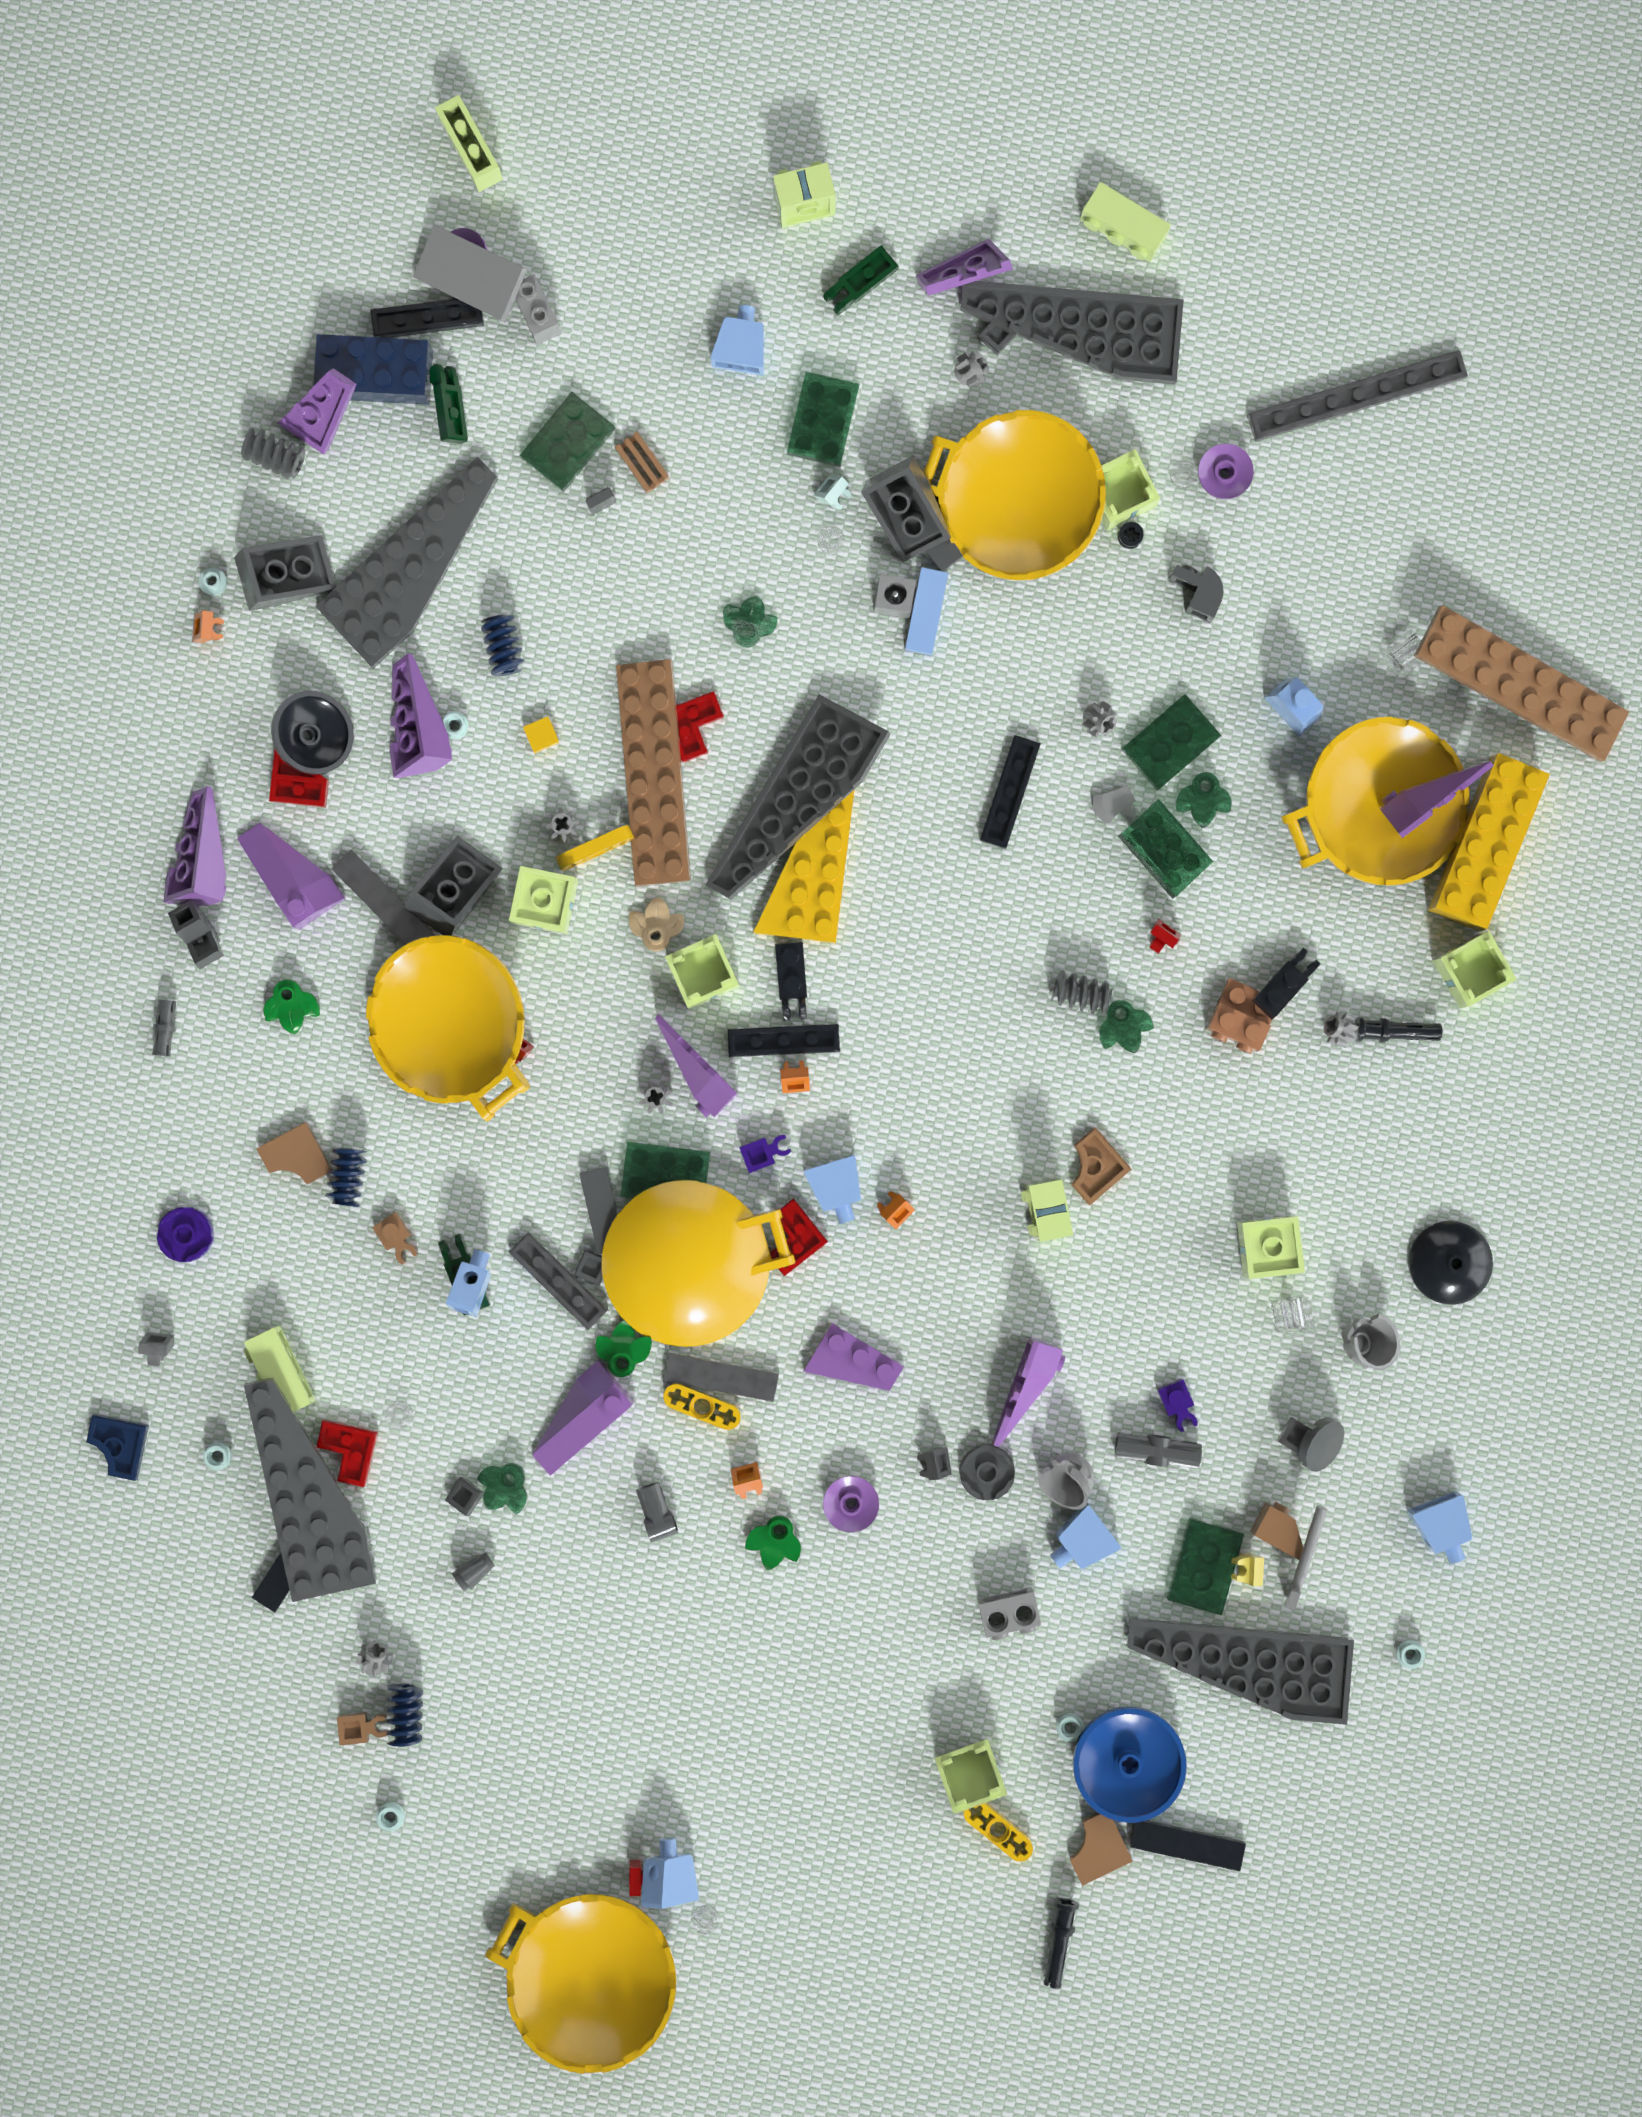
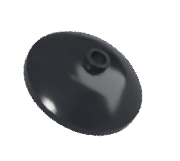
[271,691,354,775]
[1408,1221,1493,1305]

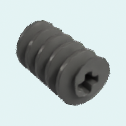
[241,428,306,479]
[1051,970,1113,1017]

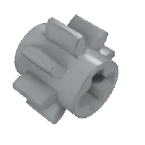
[954,351,989,387]
[1082,701,1117,738]
[545,807,581,843]
[1324,1012,1359,1048]
[639,1081,673,1114]
[356,1640,393,1677]

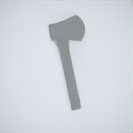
[1092,785,1171,884]
[1285,1506,1328,1611]

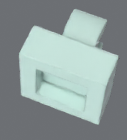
[813,474,852,510]

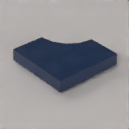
[86,1414,149,1481]

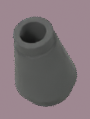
[452,1553,495,1592]

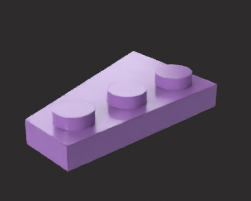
[915,239,1013,296]
[277,368,357,454]
[803,1323,904,1391]

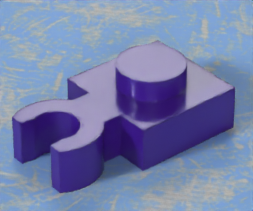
[739,1135,792,1173]
[1156,1379,1198,1432]

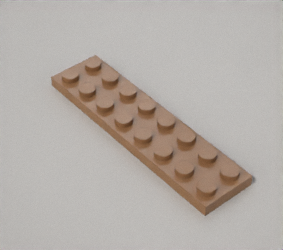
[1414,605,1629,762]
[616,659,691,887]

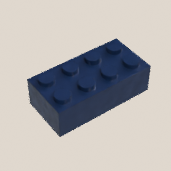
[313,334,433,405]

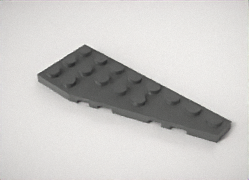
[960,281,1184,385]
[315,457,498,669]
[706,694,891,900]
[244,1377,377,1602]
[1126,1618,1354,1725]

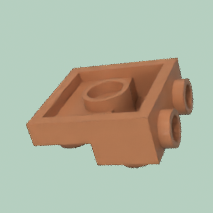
[1206,978,1272,1054]

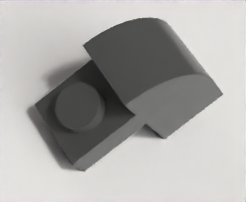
[1169,565,1224,623]
[168,899,224,969]

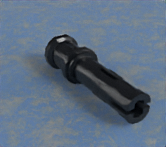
[1355,1017,1443,1043]
[1043,1897,1079,1989]

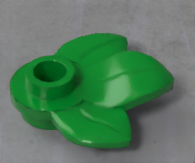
[263,979,320,1034]
[596,1321,652,1377]
[745,1515,801,1570]

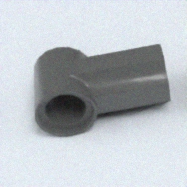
[636,1482,678,1543]

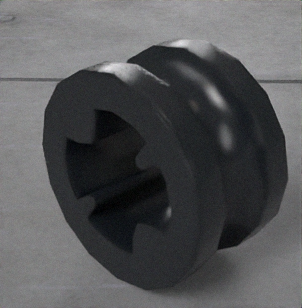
[1117,522,1144,549]

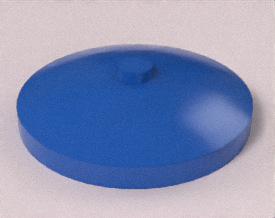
[1072,1706,1187,1823]

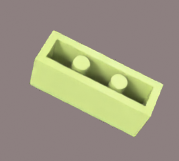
[435,95,503,192]
[1080,182,1171,262]
[244,1326,316,1412]

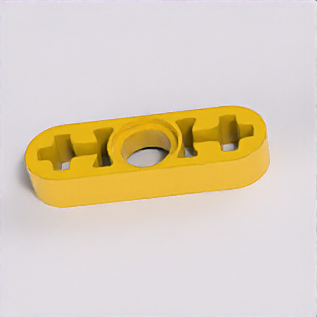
[555,825,634,871]
[663,1383,741,1430]
[963,1803,1033,1862]

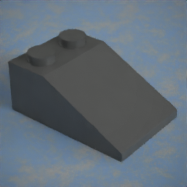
[861,455,951,562]
[234,535,336,611]
[404,836,503,936]

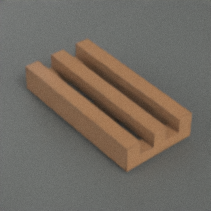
[615,431,669,494]

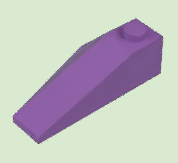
[390,654,452,778]
[1379,760,1493,838]
[163,786,226,906]
[237,823,346,930]
[655,1014,738,1118]
[992,1337,1065,1447]
[532,1360,635,1476]

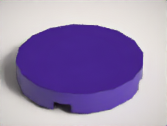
[157,1207,214,1262]

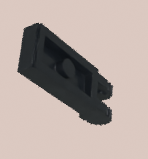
[775,942,807,1022]
[1252,947,1321,1020]

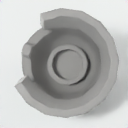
[1341,1313,1400,1370]
[1037,1451,1094,1510]

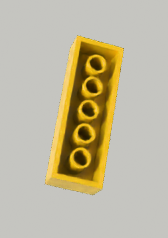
[1427,753,1550,932]

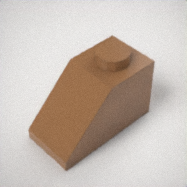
[1250,1501,1303,1560]

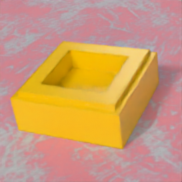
[523,716,560,754]

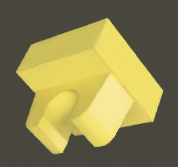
[1231,1553,1264,1586]

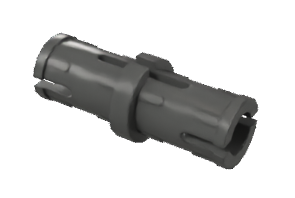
[152,999,177,1057]

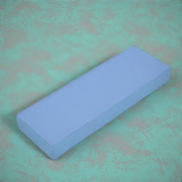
[905,567,948,656]

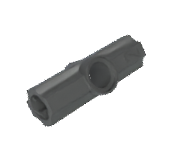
[1114,1432,1202,1469]

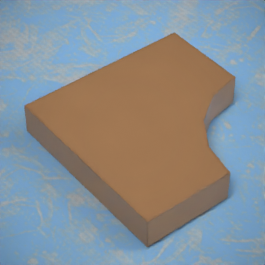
[256,1122,333,1185]
[1070,1127,1132,1206]
[1069,1812,1133,1886]

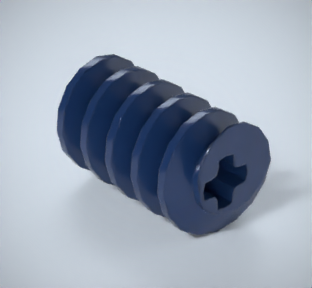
[481,615,525,677]
[325,1148,368,1207]
[386,1684,423,1747]

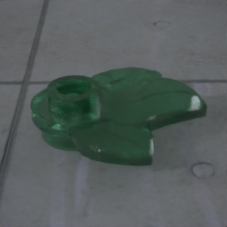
[723,596,778,648]
[1175,772,1232,828]
[1099,1000,1154,1053]
[477,1463,528,1514]

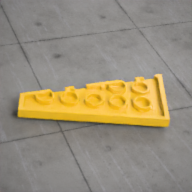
[753,790,855,943]

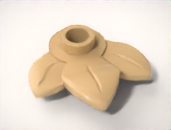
[629,898,684,952]

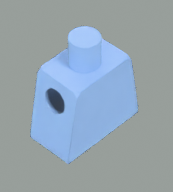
[711,305,764,376]
[1265,677,1324,737]
[804,1155,861,1224]
[446,1249,491,1318]
[1407,1491,1472,1564]
[1050,1503,1122,1569]
[641,1838,699,1909]

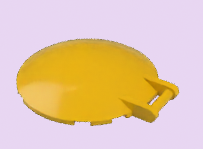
[924,410,1106,581]
[1281,717,1470,886]
[366,935,530,1121]
[602,1180,795,1347]
[484,1894,677,2074]

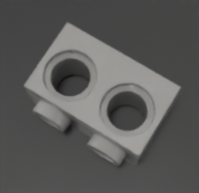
[515,274,562,345]
[977,1587,1041,1640]

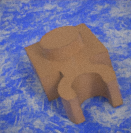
[372,1212,418,1264]
[337,1712,388,1746]

